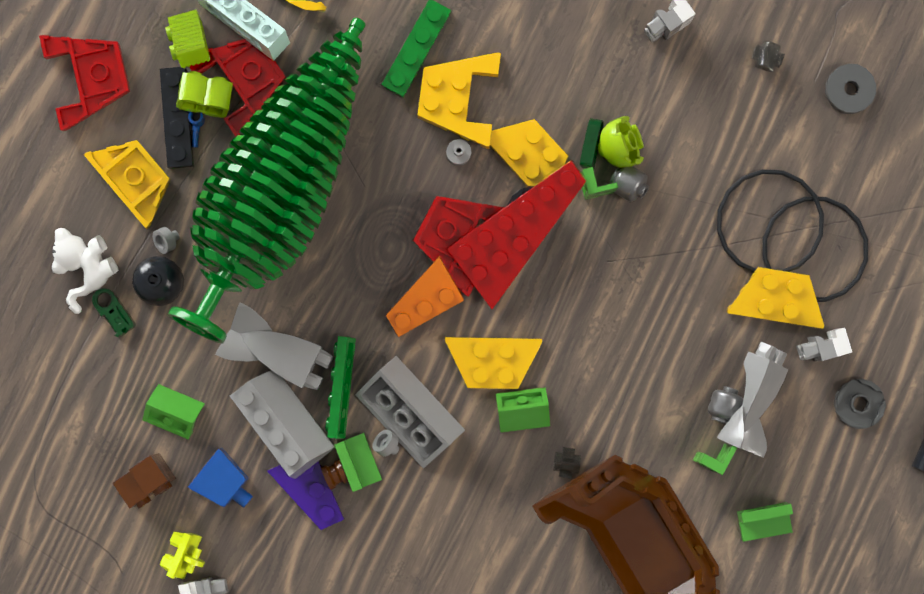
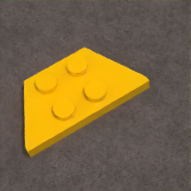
[490,119,568,186]
[84,140,171,229]
[727,267,824,329]
[445,337,542,389]

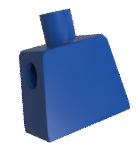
[188,448,253,508]

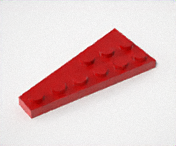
[448,160,587,309]

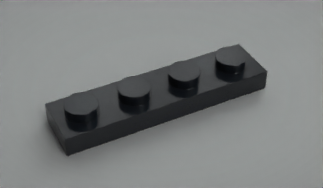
[160,67,194,169]

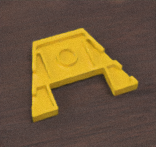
[418,53,501,149]

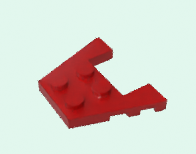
[39,35,130,132]
[189,39,286,137]
[412,196,504,297]

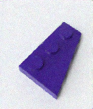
[267,461,345,530]

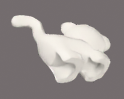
[52,228,119,314]

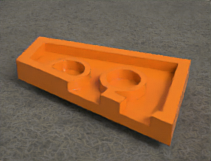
[386,256,464,337]

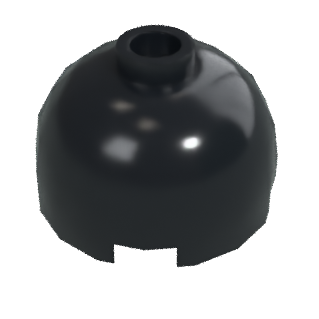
[132,256,184,306]

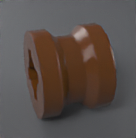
[321,459,348,490]

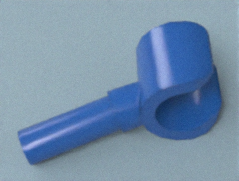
[188,112,205,148]

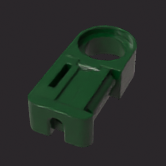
[580,118,604,170]
[92,288,136,337]

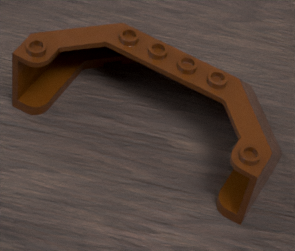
[532,455,720,594]

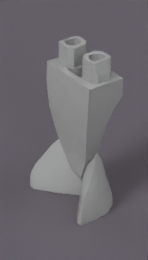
[215,302,333,390]
[717,342,788,458]

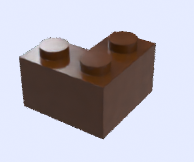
[113,453,176,509]

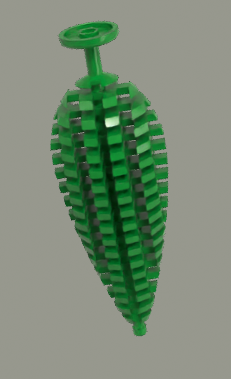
[167,17,366,344]

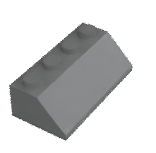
[355,356,465,469]
[230,370,335,479]

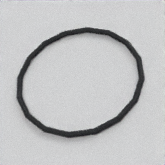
[717,169,824,273]
[763,196,868,302]

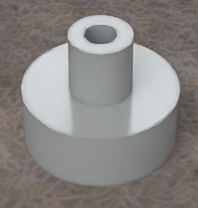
[446,139,471,165]
[152,227,180,254]
[373,430,399,457]

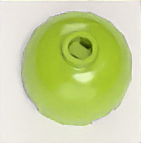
[598,116,644,168]

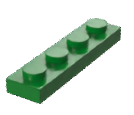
[381,0,452,98]
[325,336,356,439]

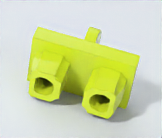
[160,532,205,579]

